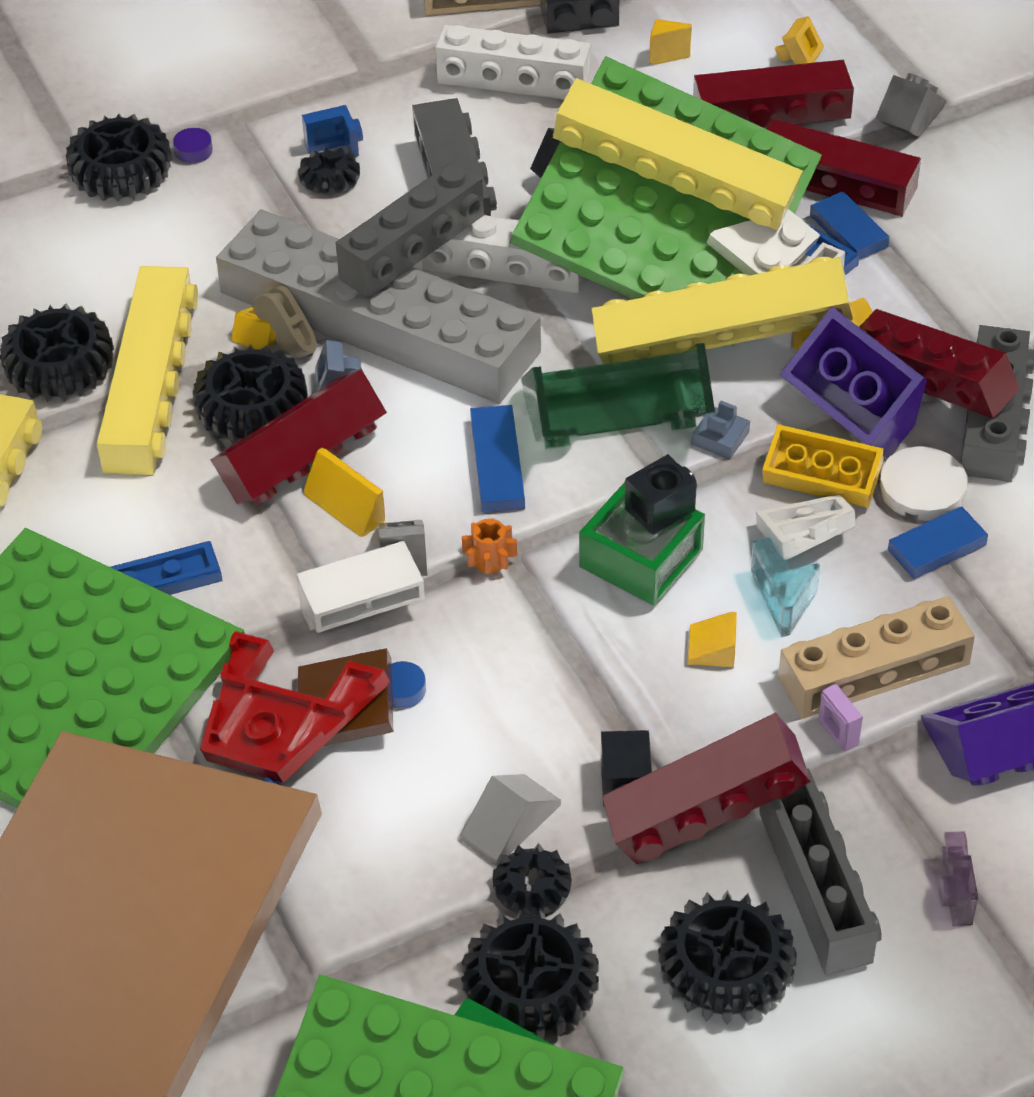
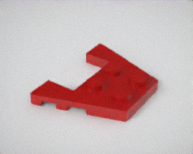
[200,631,390,783]

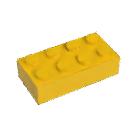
[762,424,884,508]

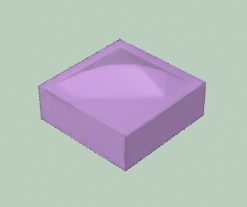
[818,684,863,752]

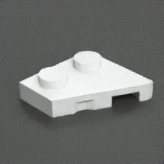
[707,210,820,275]
[756,494,856,560]

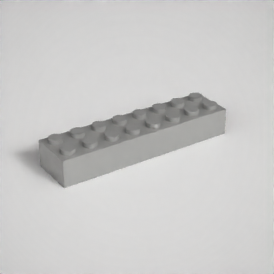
[216,209,541,404]

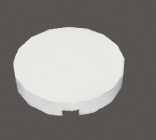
[879,446,968,521]

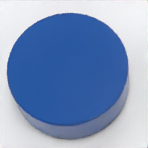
[392,661,426,708]

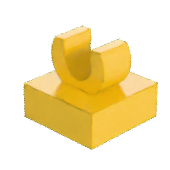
[774,16,824,64]

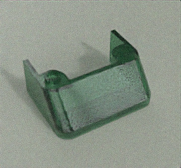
[521,343,715,449]

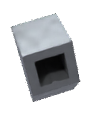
[875,73,947,137]

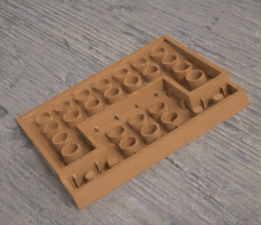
[0,731,322,1097]

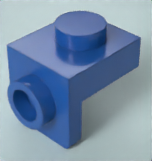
[302,105,363,157]

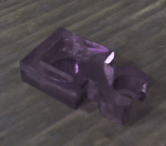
[939,831,978,926]

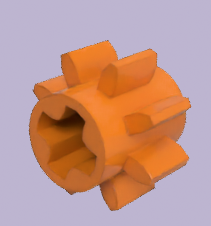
[461,518,518,574]

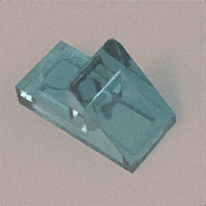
[751,537,820,637]

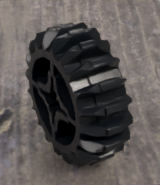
[66,113,172,202]
[0,303,114,403]
[192,344,308,444]
[658,890,797,1025]
[461,907,599,1039]

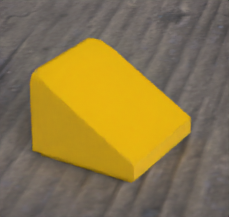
[649,19,692,64]
[231,306,277,350]
[688,612,737,667]

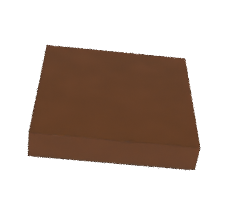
[298,648,394,746]

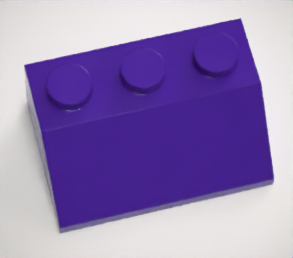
[779,307,927,459]
[921,682,1034,786]

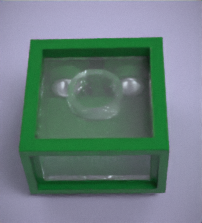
[579,482,705,606]

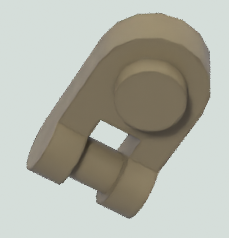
[253,285,317,359]

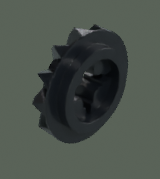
[298,147,360,194]
[493,843,572,916]

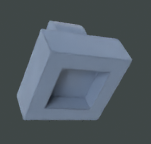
[315,340,361,392]
[692,400,750,460]

